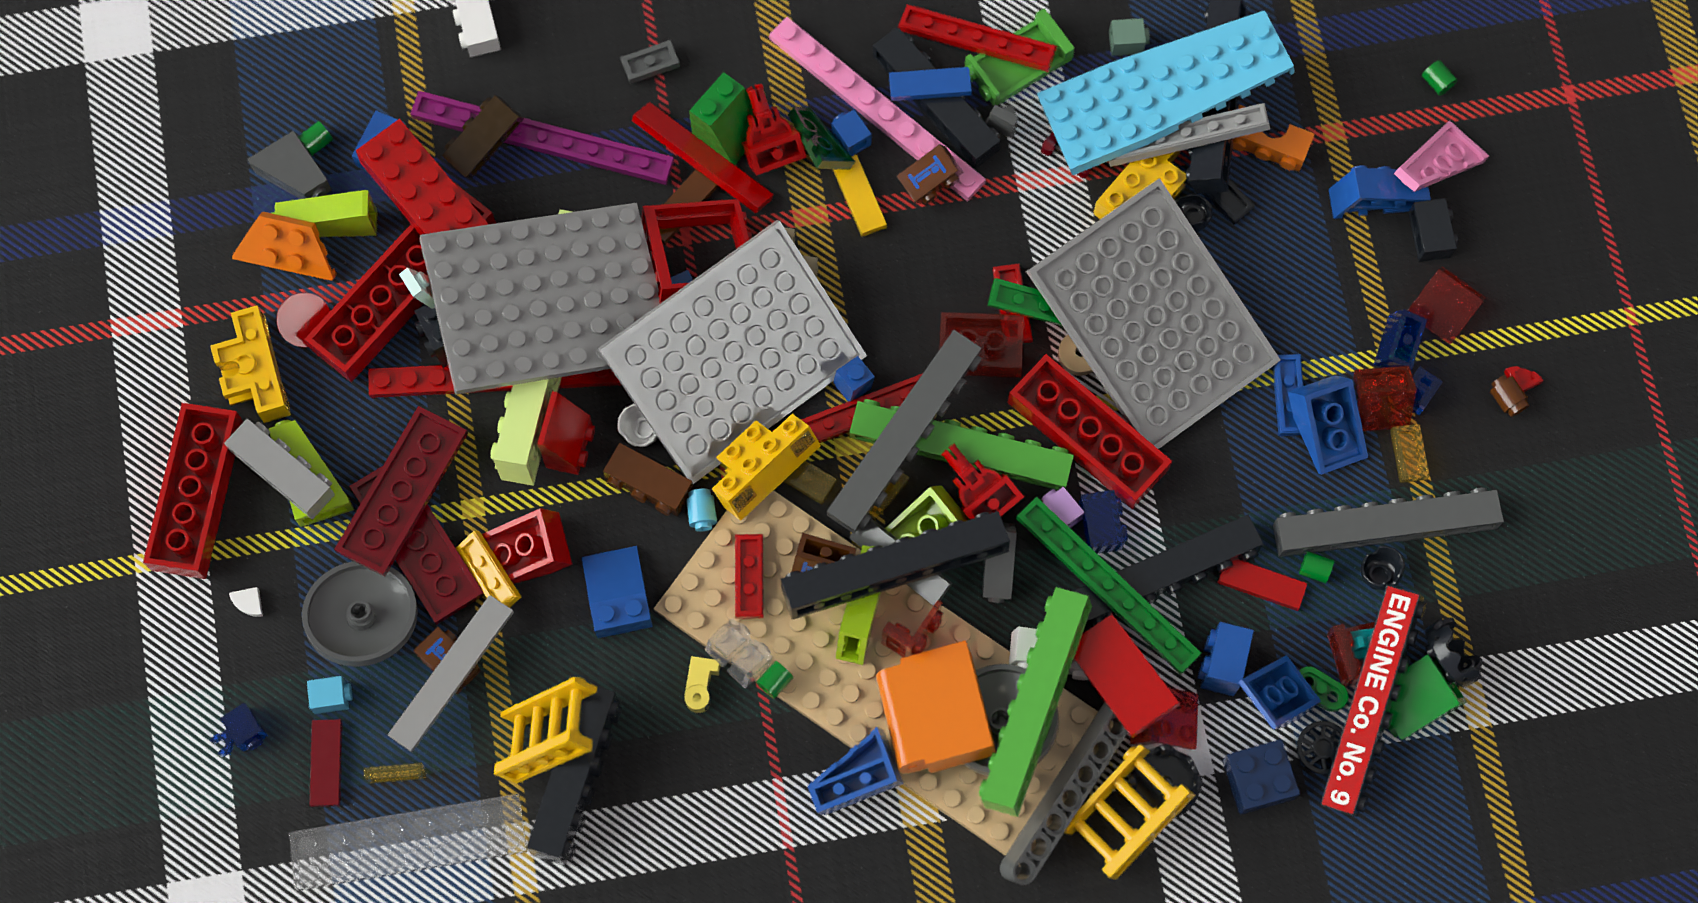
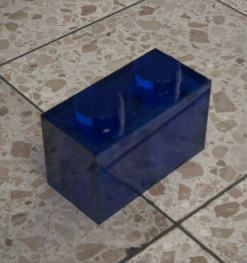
[1374,309,1427,375]
[1079,490,1128,554]

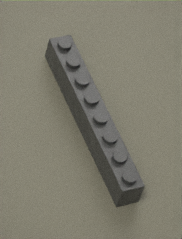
[827,330,982,534]
[1273,488,1504,557]

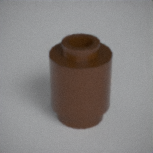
[1490,375,1530,417]

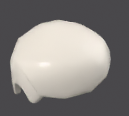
[618,404,658,447]

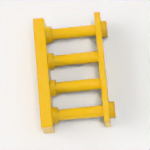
[494,677,597,784]
[1064,744,1195,879]

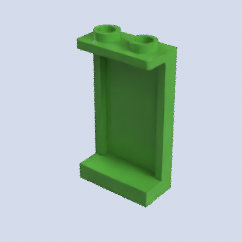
[965,8,1075,106]

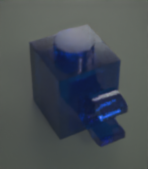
[1397,367,1443,415]
[210,703,268,757]

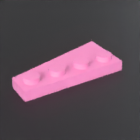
[1394,121,1489,192]

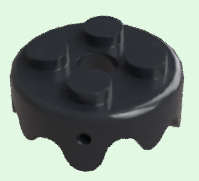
[1425,617,1483,688]
[1128,745,1202,819]

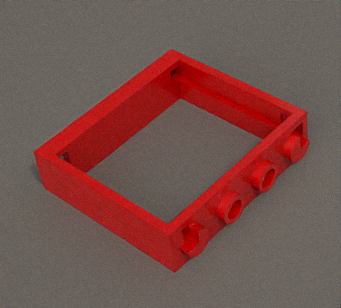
[641,199,752,304]

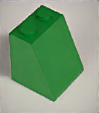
[689,72,756,166]
[1389,655,1467,740]

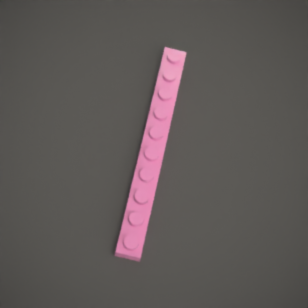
[769,17,986,202]

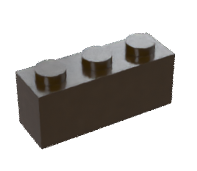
[442,95,524,179]

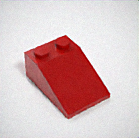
[537,391,595,475]
[482,508,572,584]

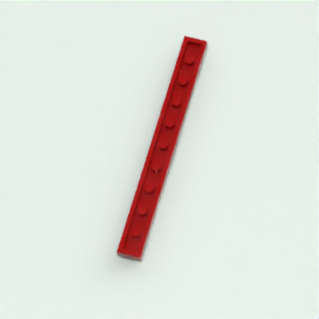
[369,365,622,398]

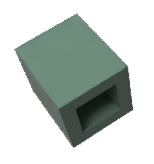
[1109,19,1149,56]

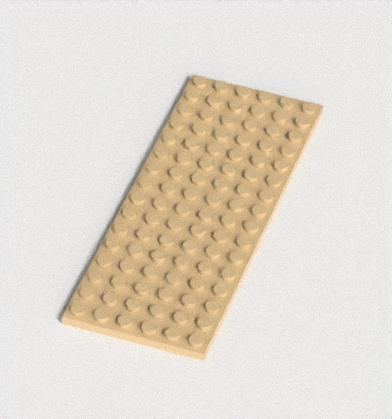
[654,491,1113,866]

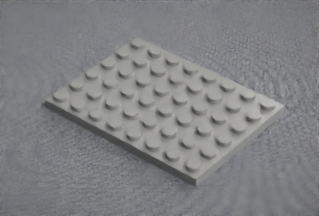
[1026,178,1280,449]
[420,203,659,395]
[598,220,867,484]

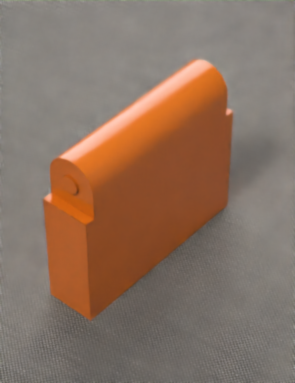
[876,640,997,773]

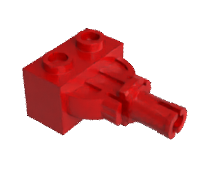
[742,84,806,175]
[941,443,1024,520]

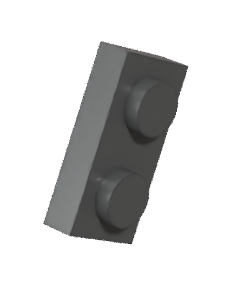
[620,40,680,84]

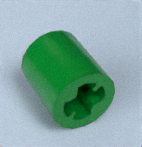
[1422,60,1457,96]
[297,121,333,156]
[1299,551,1334,584]
[756,661,794,699]

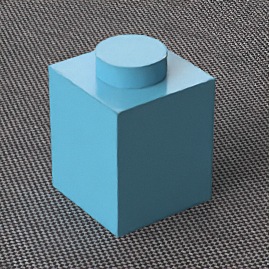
[307,676,352,714]

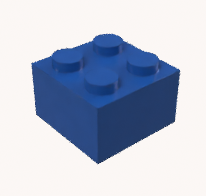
[1197,622,1254,696]

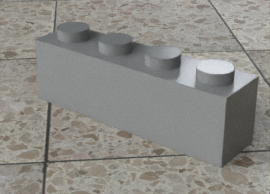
[224,419,335,519]

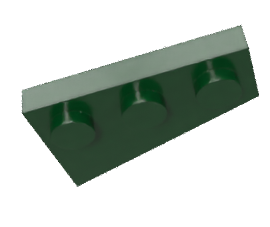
[788,107,855,170]

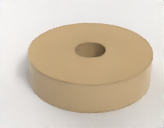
[1058,335,1093,376]

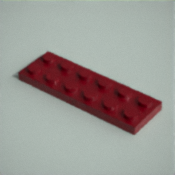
[334,406,468,577]
[350,466,484,625]

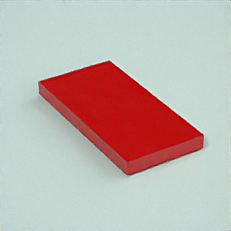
[1074,614,1180,738]

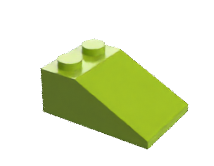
[885,485,969,539]

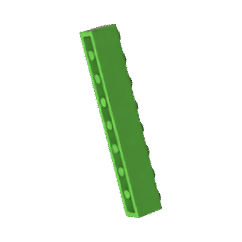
[849,399,1074,490]
[979,587,1092,817]

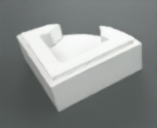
[229,587,263,617]

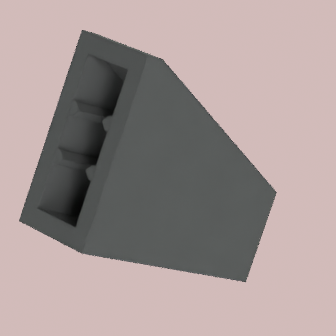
[247,131,332,199]
[982,522,1017,603]

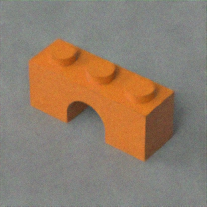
[1232,105,1315,171]

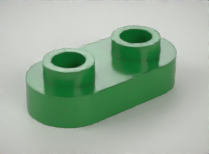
[1299,667,1348,712]

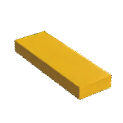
[833,155,887,237]
[455,531,521,608]

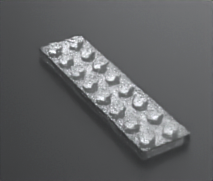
[289,794,528,891]

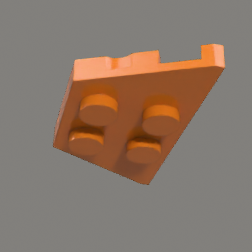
[232,212,336,281]

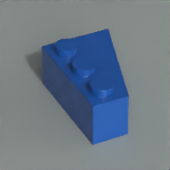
[1328,165,1431,219]
[808,727,904,815]

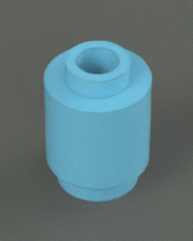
[686,489,717,532]

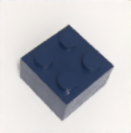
[1222,739,1300,815]

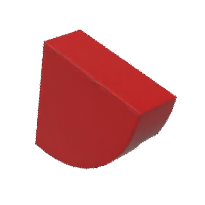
[1504,366,1543,392]

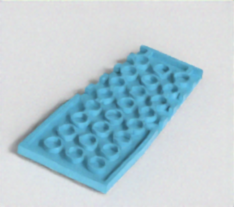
[1037,11,1295,176]

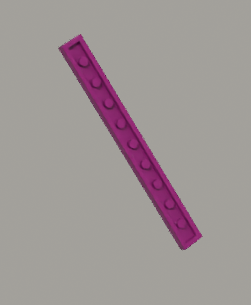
[410,91,674,185]

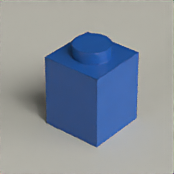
[832,110,871,157]
[833,356,875,402]

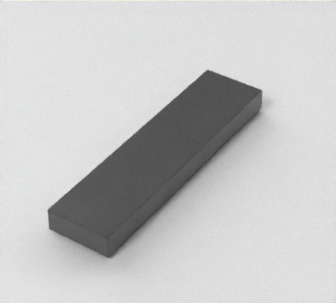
[849,519,953,606]

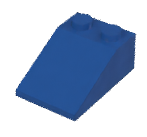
[1288,375,1368,475]
[582,546,653,638]
[1238,655,1321,730]

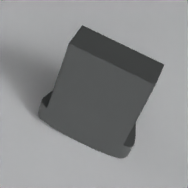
[985,105,1019,138]

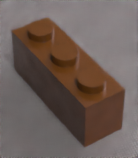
[603,443,694,517]

